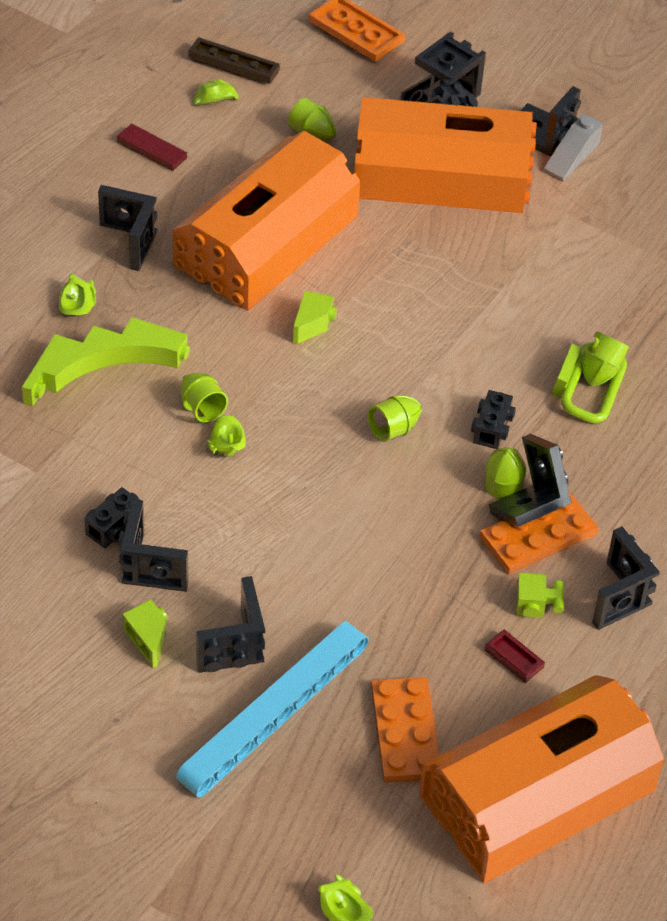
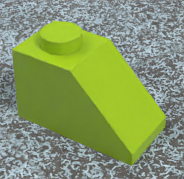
[293,291,337,344]
[123,599,168,668]

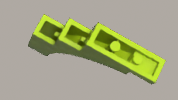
[22,317,190,407]

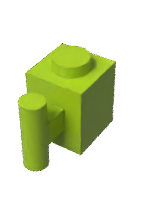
[516,573,564,617]

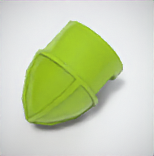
[288,98,336,142]
[582,331,629,386]
[180,373,229,423]
[367,395,422,442]
[484,447,527,499]

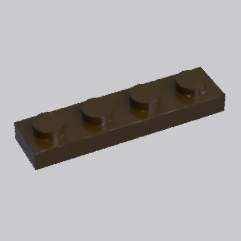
[188,37,280,84]

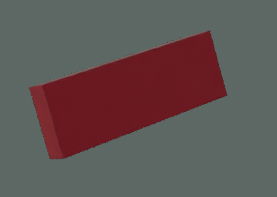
[117,123,187,171]

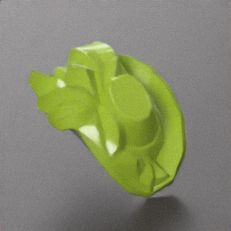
[193,79,239,106]
[58,273,96,316]
[207,415,246,457]
[318,874,374,921]

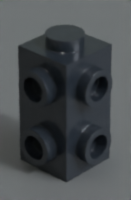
[471,390,516,449]
[84,487,140,549]

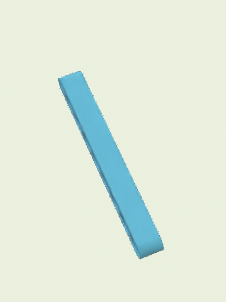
[176,621,369,797]

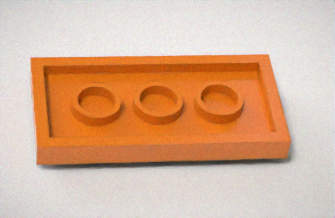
[309,0,405,62]
[480,491,599,575]
[371,677,439,783]

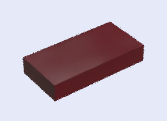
[485,629,545,683]

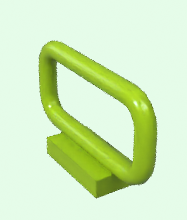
[551,342,627,423]

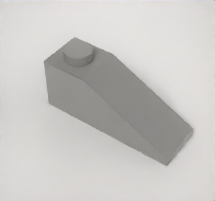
[543,113,603,182]

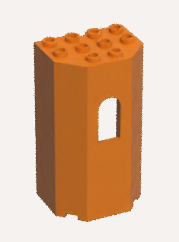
[354,97,537,213]
[172,131,360,311]
[419,675,664,884]

